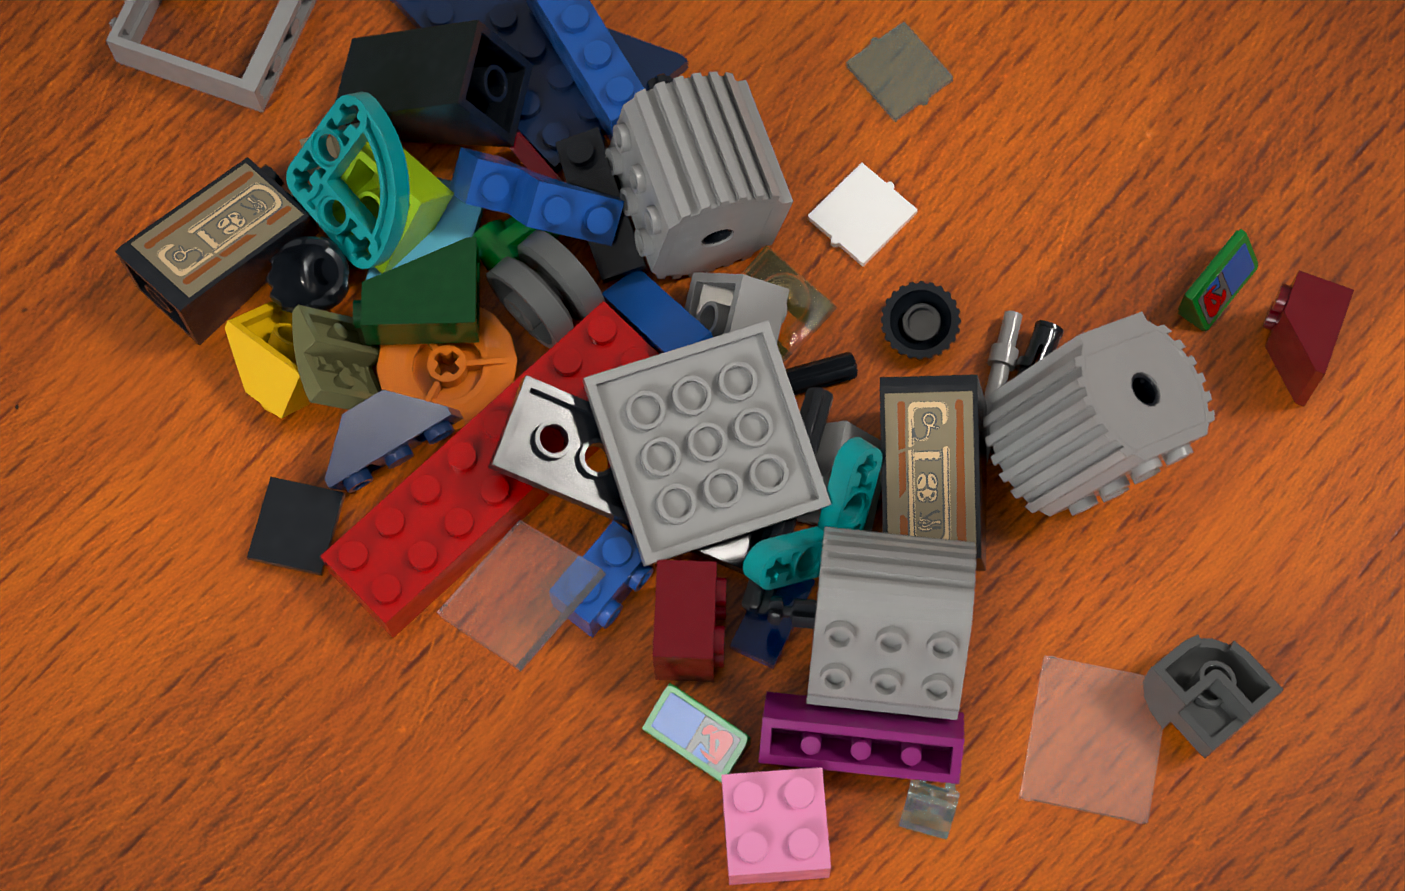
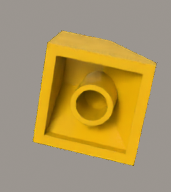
[225,301,310,419]

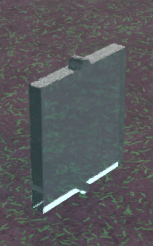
[846,22,953,122]

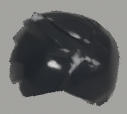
[265,236,349,313]

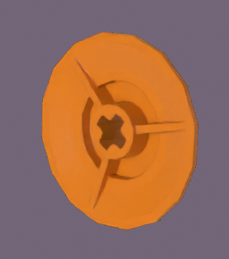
[376,307,518,431]

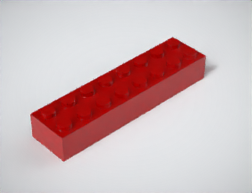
[320,301,659,638]

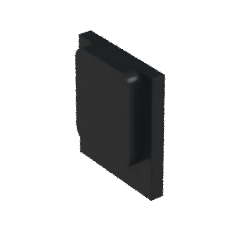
[247,477,345,576]

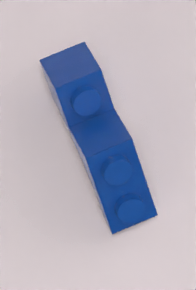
[449,147,625,246]

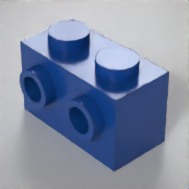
[551,520,654,638]

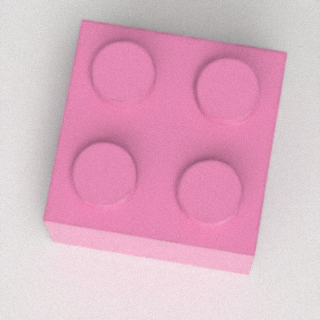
[722,767,831,885]

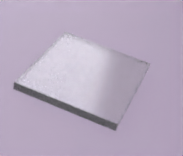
[436,520,606,671]
[1019,655,1163,824]

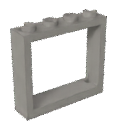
[106,0,317,113]

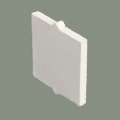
[807,163,918,267]

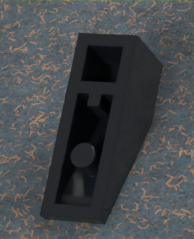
[555,127,647,284]

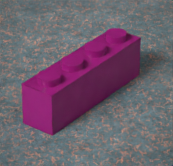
[759,691,965,784]

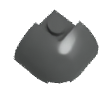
[1143,635,1284,759]

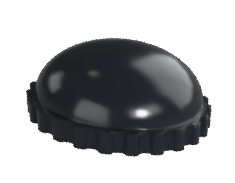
[880,281,962,360]

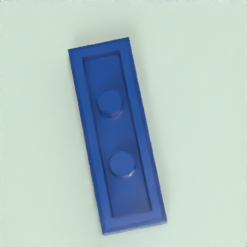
[602,270,713,354]

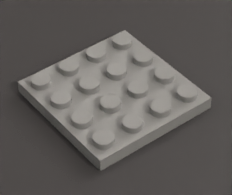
[583,320,831,567]

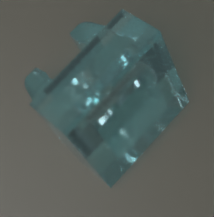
[899,779,960,840]

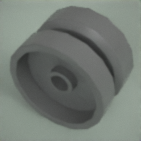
[486,229,605,348]

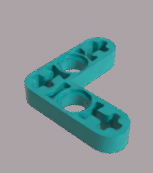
[743,437,883,590]

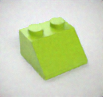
[332,142,454,274]

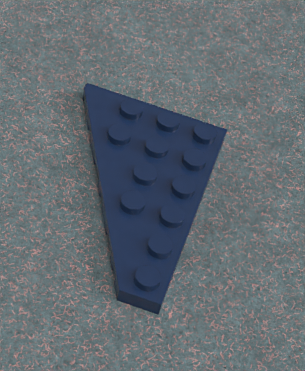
[390,0,688,174]

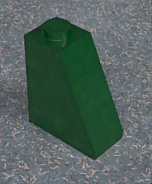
[353,237,480,345]

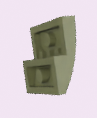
[292,305,381,410]

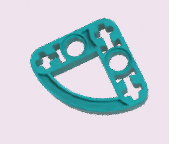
[286,91,410,269]

